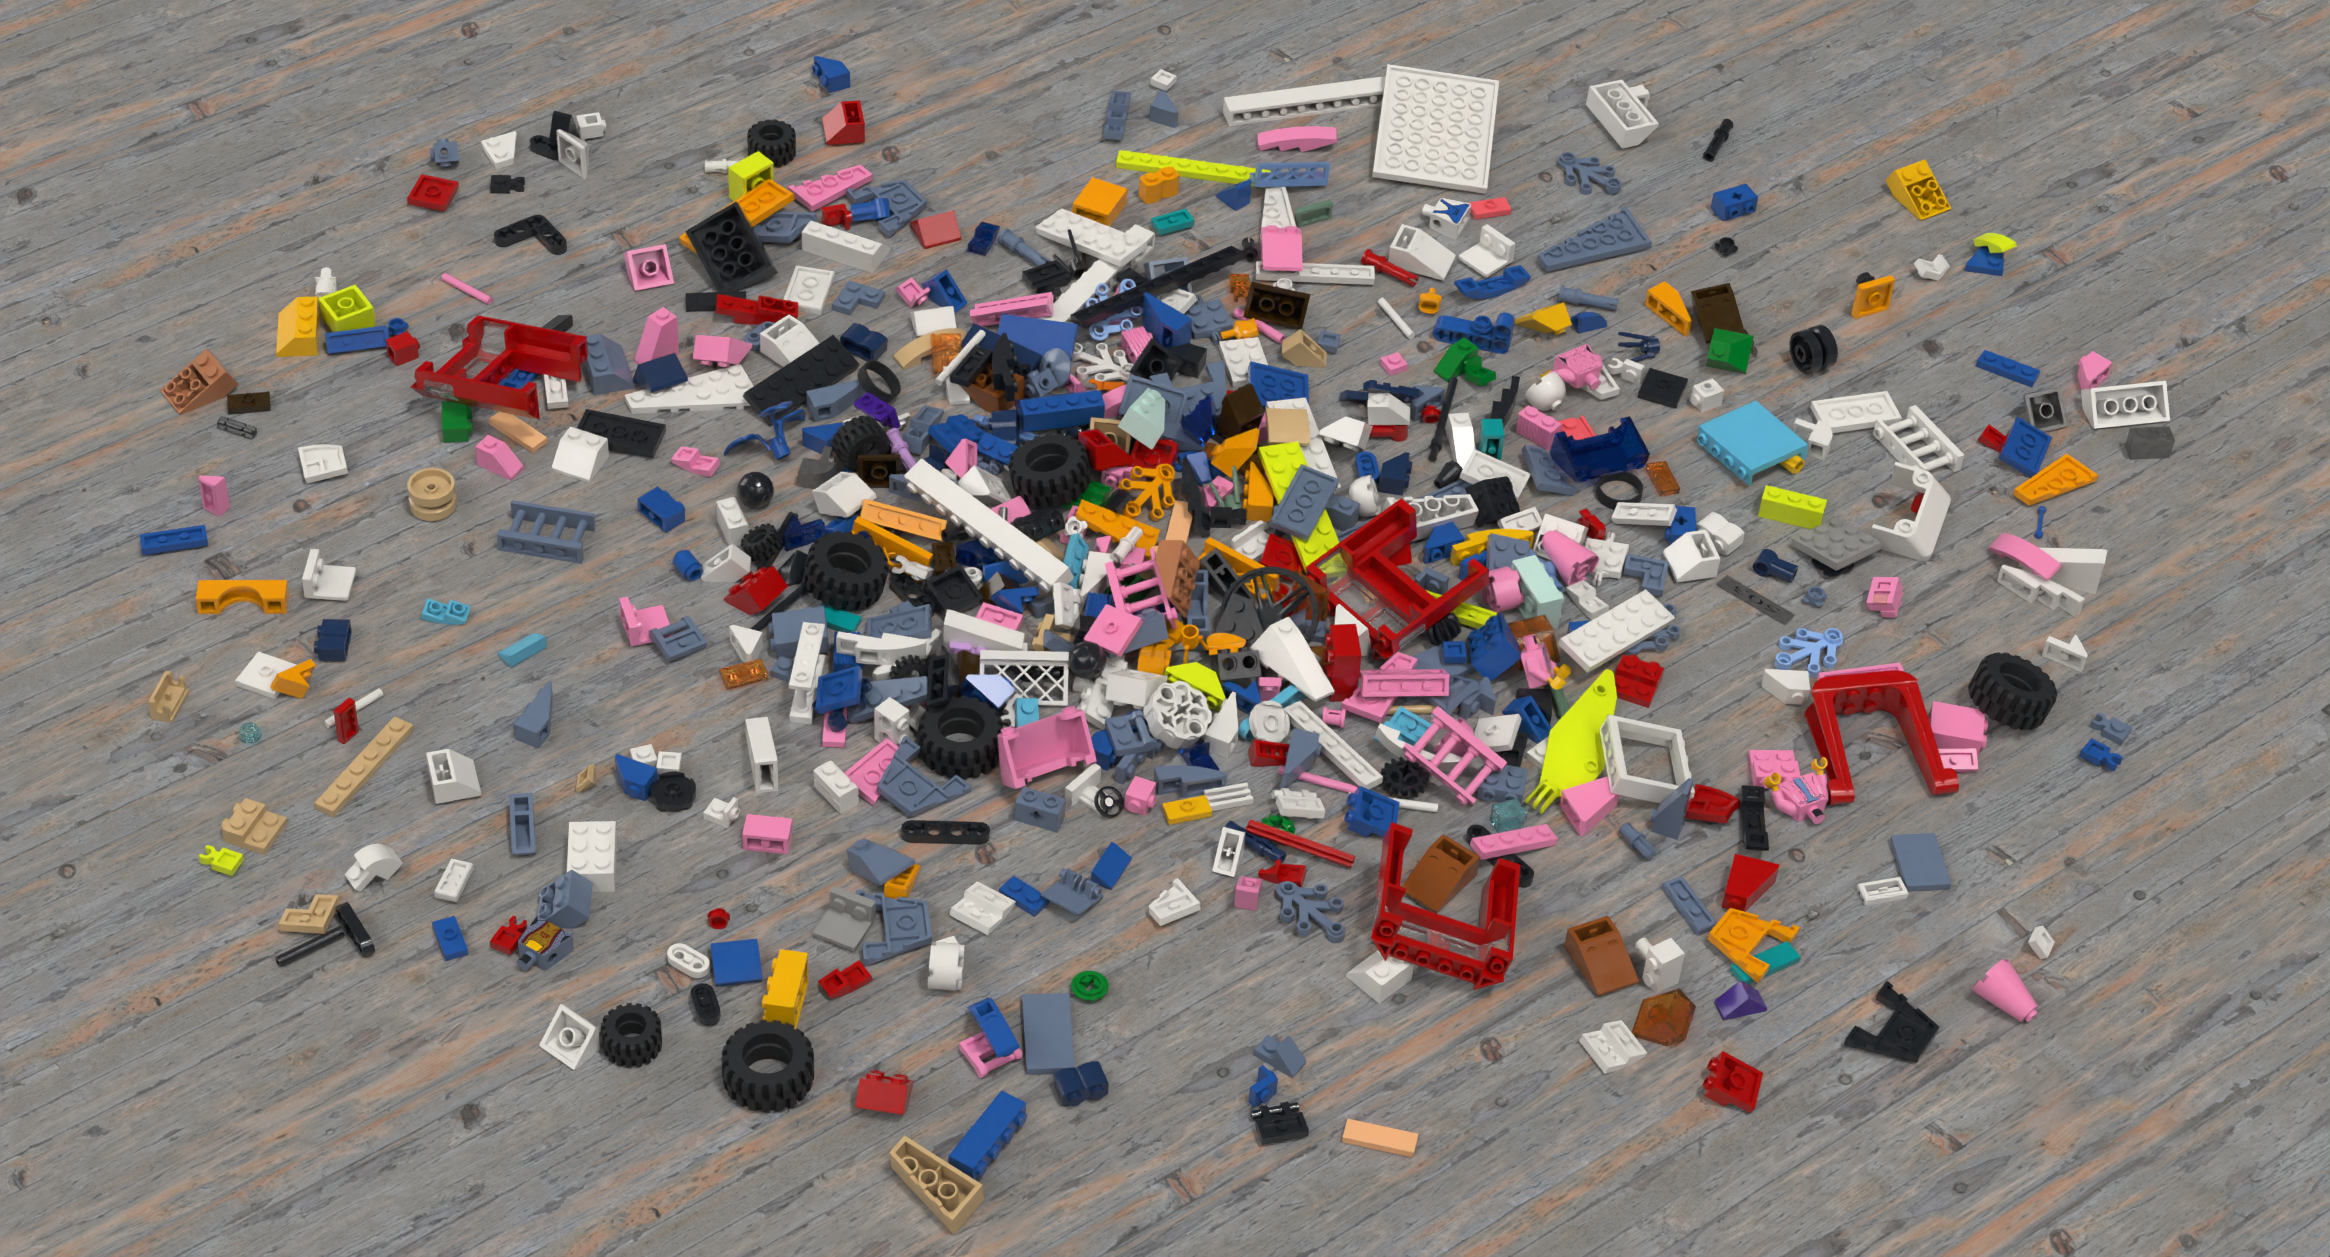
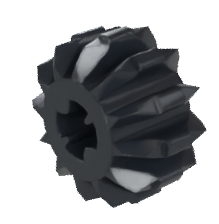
[1425,613,1462,645]

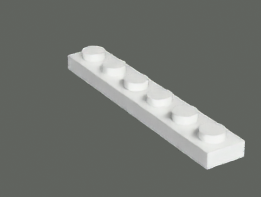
[1256,261,1375,285]
[1283,701,1383,789]

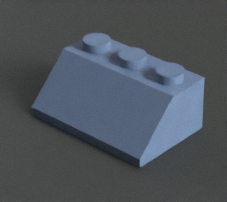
[584,334,635,395]

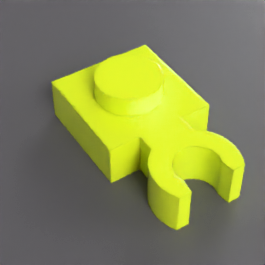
[199,845,244,876]

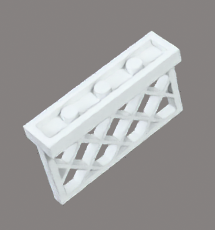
[980,650,1069,706]

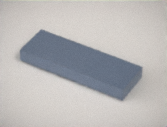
[1662,876,1717,936]

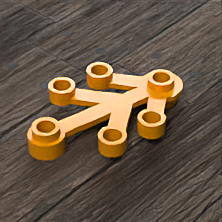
[1118,464,1175,521]

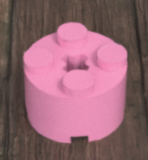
[1480,566,1524,613]

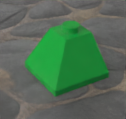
[1706,328,1754,374]

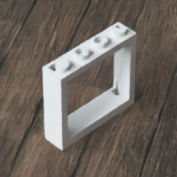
[1599,714,1695,803]

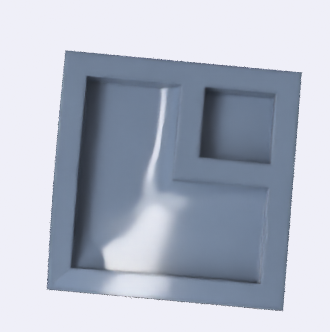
[1421,675,1480,715]

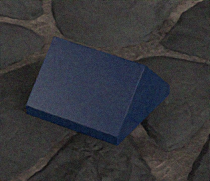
[633,353,688,393]

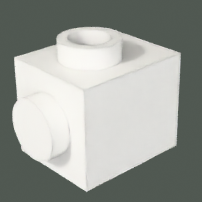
[1690,378,1724,413]

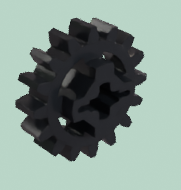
[1381,757,1429,800]

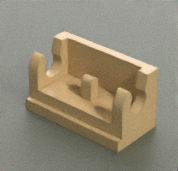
[148,671,190,723]

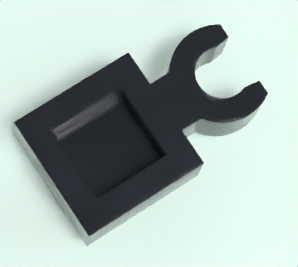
[490,175,525,194]

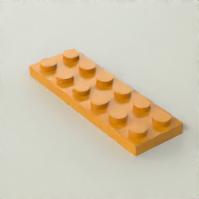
[679,179,795,254]

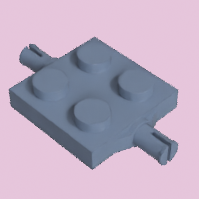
[1184,295,1233,345]

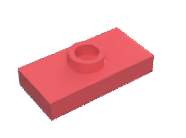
[1469,197,1511,220]

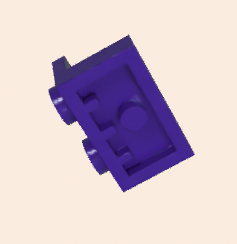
[853,392,900,429]

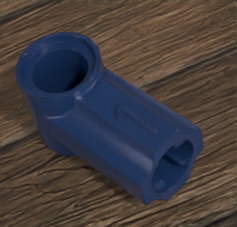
[1753,549,1799,583]

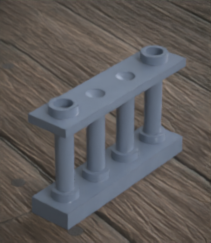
[497,500,596,564]

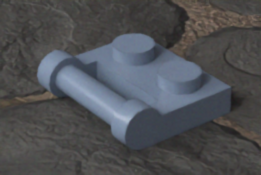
[649,616,707,662]
[1105,710,1156,757]

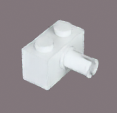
[1635,938,1685,994]

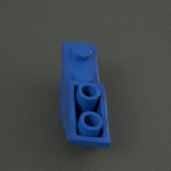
[967,997,1020,1058]

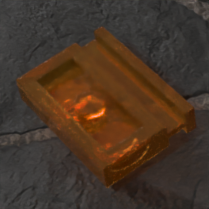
[930,333,962,374]

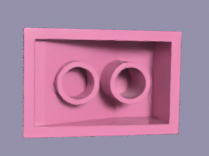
[1260,225,1303,271]

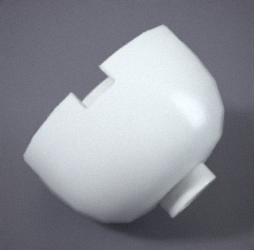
[1525,372,1566,411]
[1346,475,1381,518]

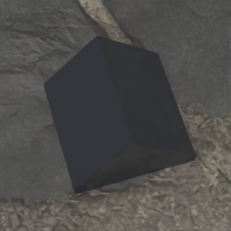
[1129,338,1183,381]

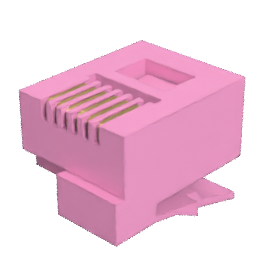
[1866,577,1903,618]

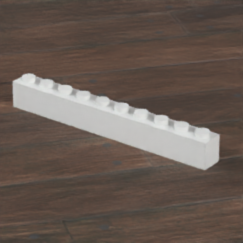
[1223,76,1386,126]
[1038,224,1155,323]
[904,458,1074,593]

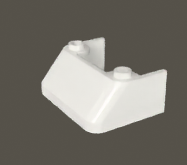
[1871,462,1951,561]

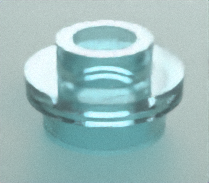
[238,722,262,743]

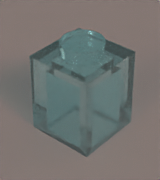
[1490,799,1527,833]

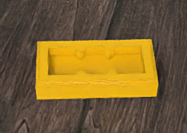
[1162,795,1212,825]

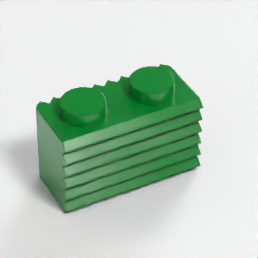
[442,401,473,443]

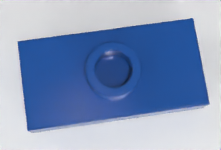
[432,916,469,961]

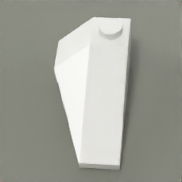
[1251,617,1334,702]

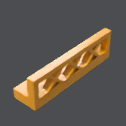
[860,499,947,541]
[852,516,933,584]
[1198,537,1279,601]

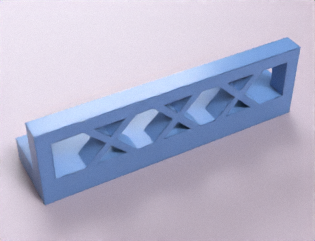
[1249,162,1330,187]

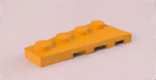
[1075,500,1160,562]

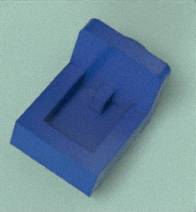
[1248,1065,1278,1108]

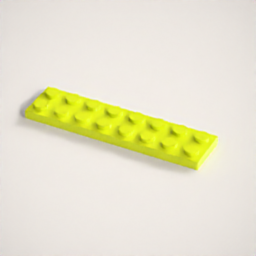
[1258,441,1346,578]

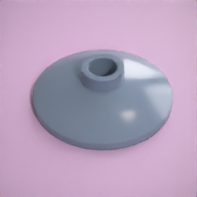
[1039,348,1071,389]

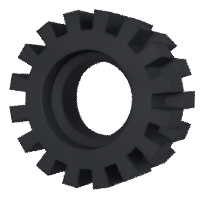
[740,523,782,562]
[890,655,929,680]

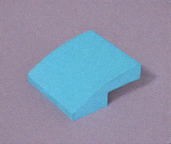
[1374,706,1432,746]

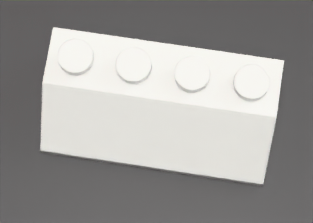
[1586,80,1659,149]
[802,221,891,273]
[2081,381,2170,429]

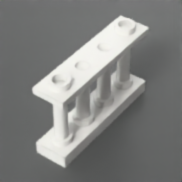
[1873,405,1964,472]
[789,622,826,724]

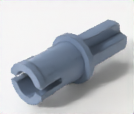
[1619,822,1656,860]

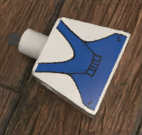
[1422,198,1471,240]

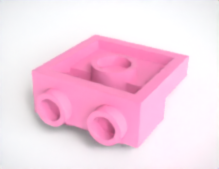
[1748,750,1800,789]

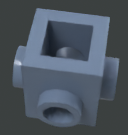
[430,139,459,167]
[1024,368,1059,398]

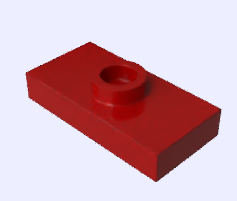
[333,698,359,745]

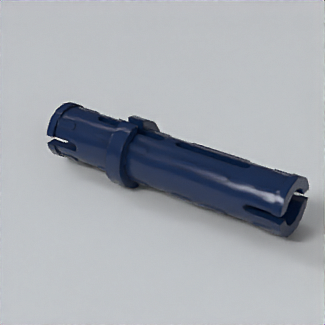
[1225,820,1287,863]

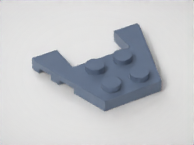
[846,180,927,237]
[1149,361,1226,420]
[876,735,971,817]
[856,890,932,965]

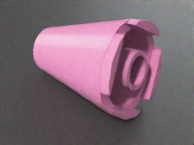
[1542,530,1599,586]
[1973,958,2038,1022]

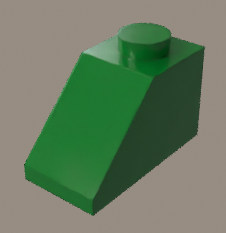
[1434,337,1479,383]

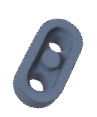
[744,321,775,351]

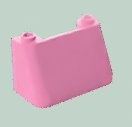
[997,706,1097,789]

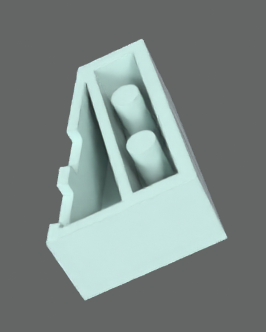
[1118,388,1165,449]

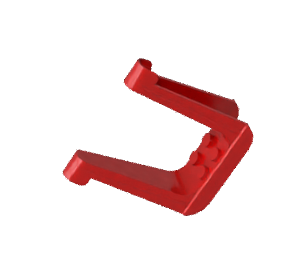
[1804,670,1959,805]

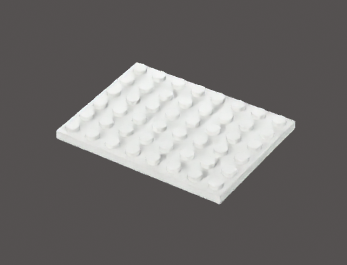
[1372,64,1499,194]

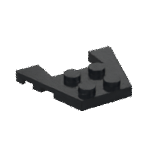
[1844,981,1939,1063]

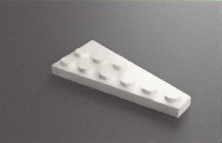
[624,364,754,414]

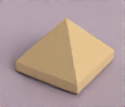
[576,764,597,793]

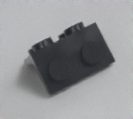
[1465,476,1520,527]

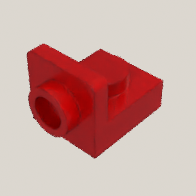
[822,203,853,230]

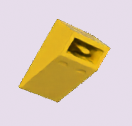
[1885,159,1952,221]

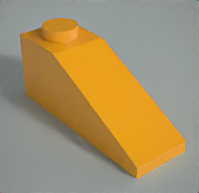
[1645,281,1691,337]

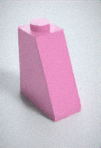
[635,307,679,364]
[1559,776,1620,837]

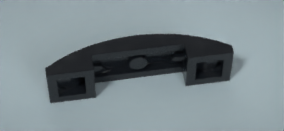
[1741,785,1769,851]

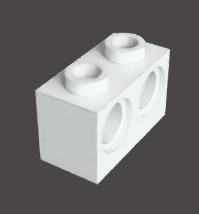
[874,697,910,747]

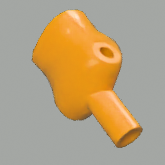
[1419,288,1442,314]
[1221,318,1259,340]

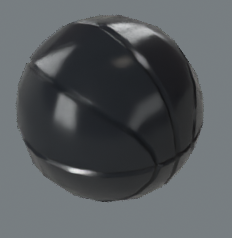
[737,472,774,509]
[1068,641,1107,680]

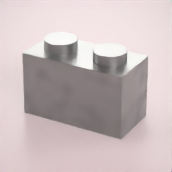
[2125,426,2175,460]

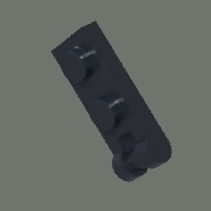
[950,345,993,388]

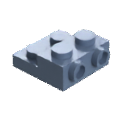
[1477,762,1528,807]

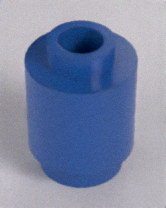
[673,550,703,581]

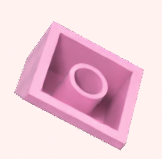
[624,244,674,291]
[693,335,752,368]

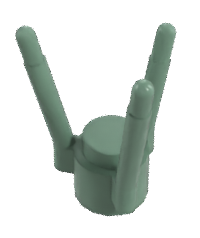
[1209,466,1242,512]

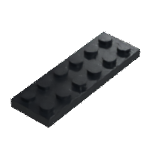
[743,335,860,427]

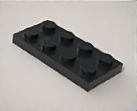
[577,409,666,458]

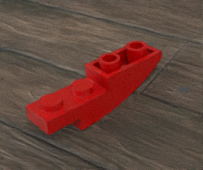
[715,294,798,325]

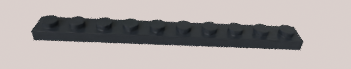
[1070,245,1244,328]

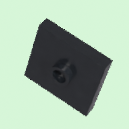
[1637,368,1688,409]

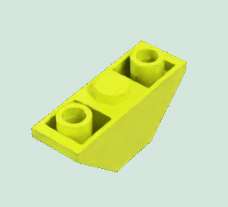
[1164,662,1225,712]

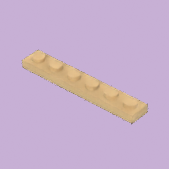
[314,716,414,817]

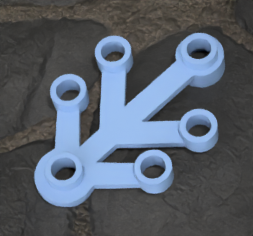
[1085,279,1142,341]
[1774,628,1843,677]

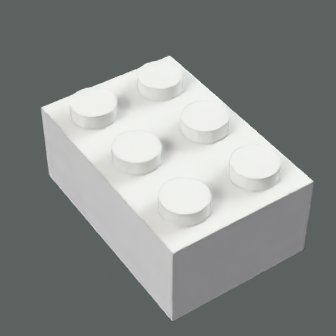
[567,821,617,892]

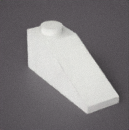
[1446,413,1476,469]

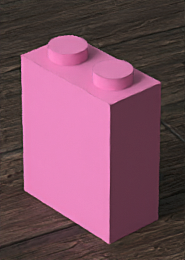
[1929,701,1988,756]

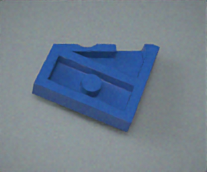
[1964,246,2004,276]

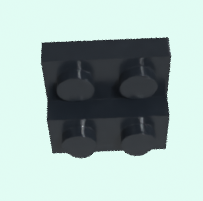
[1010,507,1065,542]
[923,565,984,617]

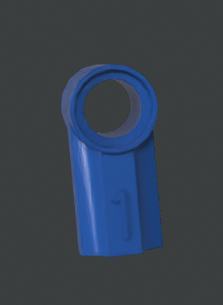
[851,198,891,222]

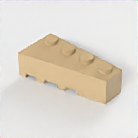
[889,1135,984,1235]

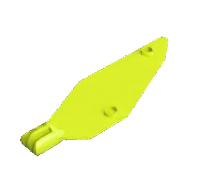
[1525,669,1617,814]

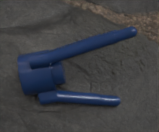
[1618,332,1660,362]

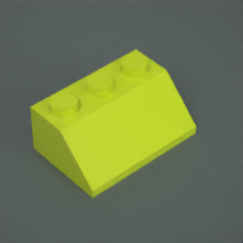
[1758,485,1827,529]

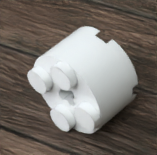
[928,941,965,991]

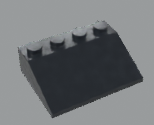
[685,201,778,292]

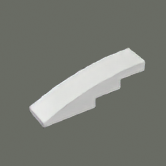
[1997,565,2085,617]

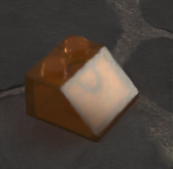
[1507,615,1560,671]
[1632,988,1696,1046]

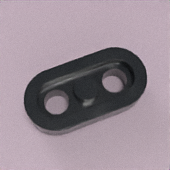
[690,983,721,1026]

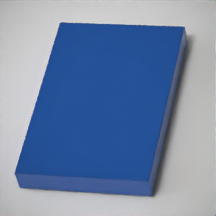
[1998,416,2052,478]

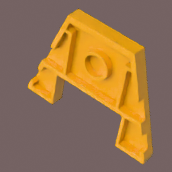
[1707,908,1801,983]

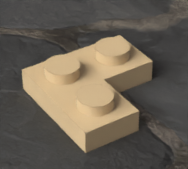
[278,894,340,934]

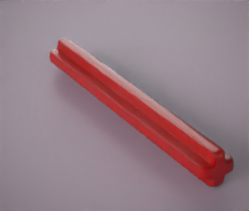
[1246,820,1355,868]

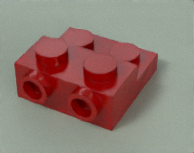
[1127,439,1179,480]
[1614,654,1664,708]
[1702,1051,1763,1113]

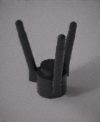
[1053,229,1088,279]

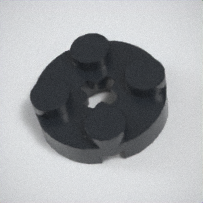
[650,771,696,812]

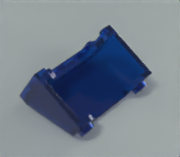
[1550,416,1650,483]

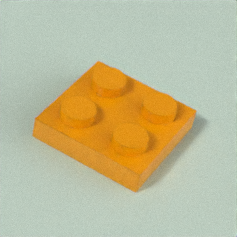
[1851,275,1895,319]

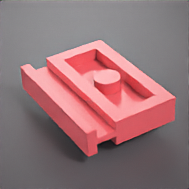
[1557,415,1600,454]

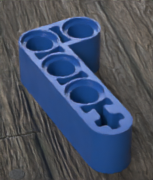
[1433,312,1515,354]

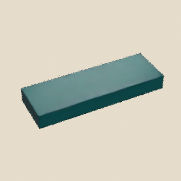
[1730,941,1801,985]

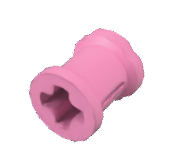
[1322,706,1346,729]

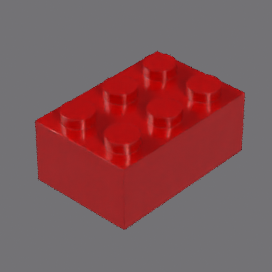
[1322,624,1362,702]

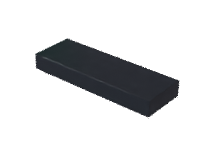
[686,291,746,312]

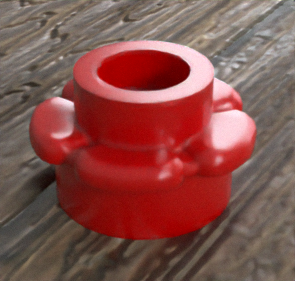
[1421,405,1441,423]
[707,908,730,929]

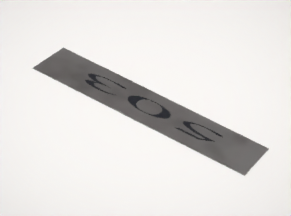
[1717,575,1795,625]

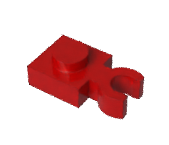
[1577,508,1606,540]
[490,916,528,956]

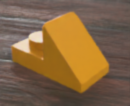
[270,659,316,698]

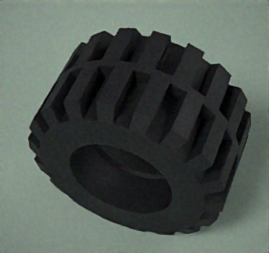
[747,119,796,167]
[832,416,890,472]
[601,1003,662,1068]

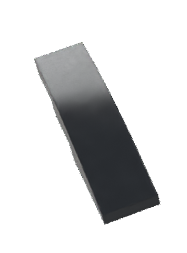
[1491,376,1520,428]
[1181,457,1210,538]

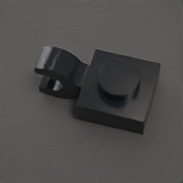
[1210,507,1246,528]

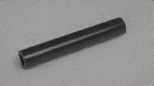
[275,926,345,967]

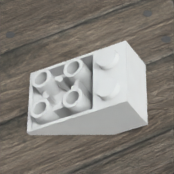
[1388,224,1456,281]
[760,315,819,367]

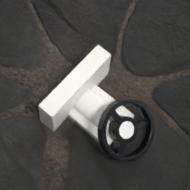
[1065,763,1124,818]

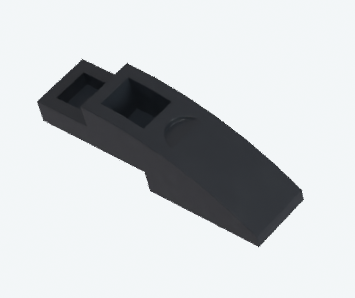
[992,333,1018,402]

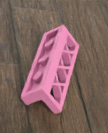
[970,292,1053,327]
[1359,669,1449,697]

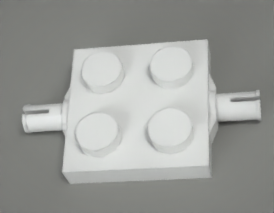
[1585,532,1629,586]

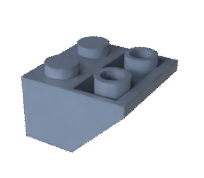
[537,870,593,929]

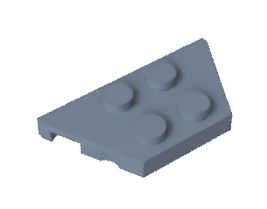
[753,211,817,243]

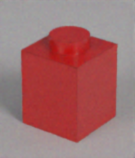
[386,331,420,366]

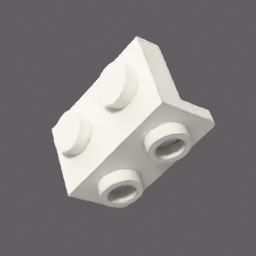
[1077,682,1114,730]

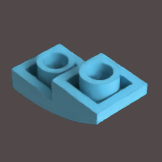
[420,598,471,625]

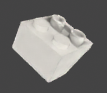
[1319,417,1373,452]
[812,472,877,518]
[1533,513,1589,560]
[1663,530,1720,582]
[426,749,481,804]

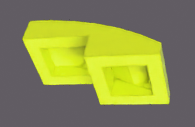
[1973,233,2017,253]

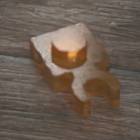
[1229,274,1250,302]

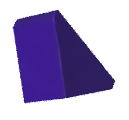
[1715,981,1767,1021]

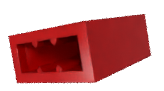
[1722,854,1780,912]

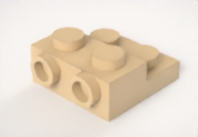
[221,798,288,855]

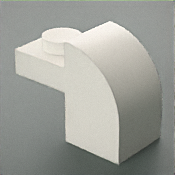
[1793,418,1833,461]
[344,844,403,892]

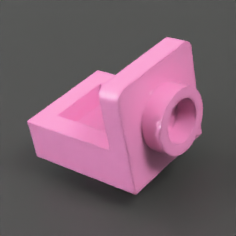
[895,277,931,308]

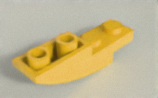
[1450,529,1534,566]

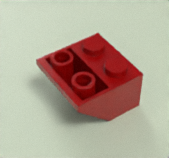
[822,100,865,145]
[1078,429,1134,471]
[724,566,788,615]
[855,1070,914,1115]

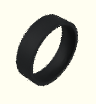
[857,360,901,403]
[1596,470,1643,510]

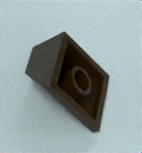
[858,454,901,488]

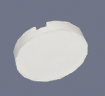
[1249,700,1290,743]

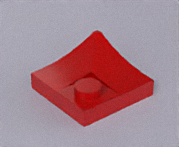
[1685,784,1740,824]

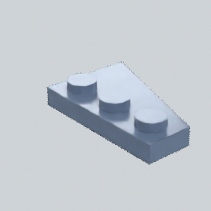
[1521,445,1577,496]

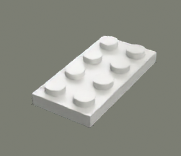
[1810,391,1902,433]

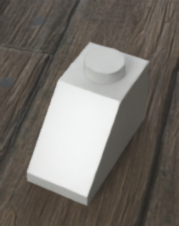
[1367,393,1410,425]
[701,544,751,583]
[1762,669,1810,705]

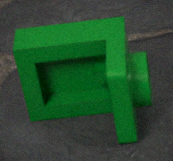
[1464,355,1496,386]

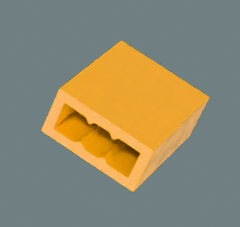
[1072,177,1128,227]

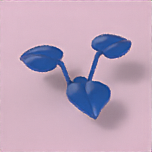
[724,401,806,460]

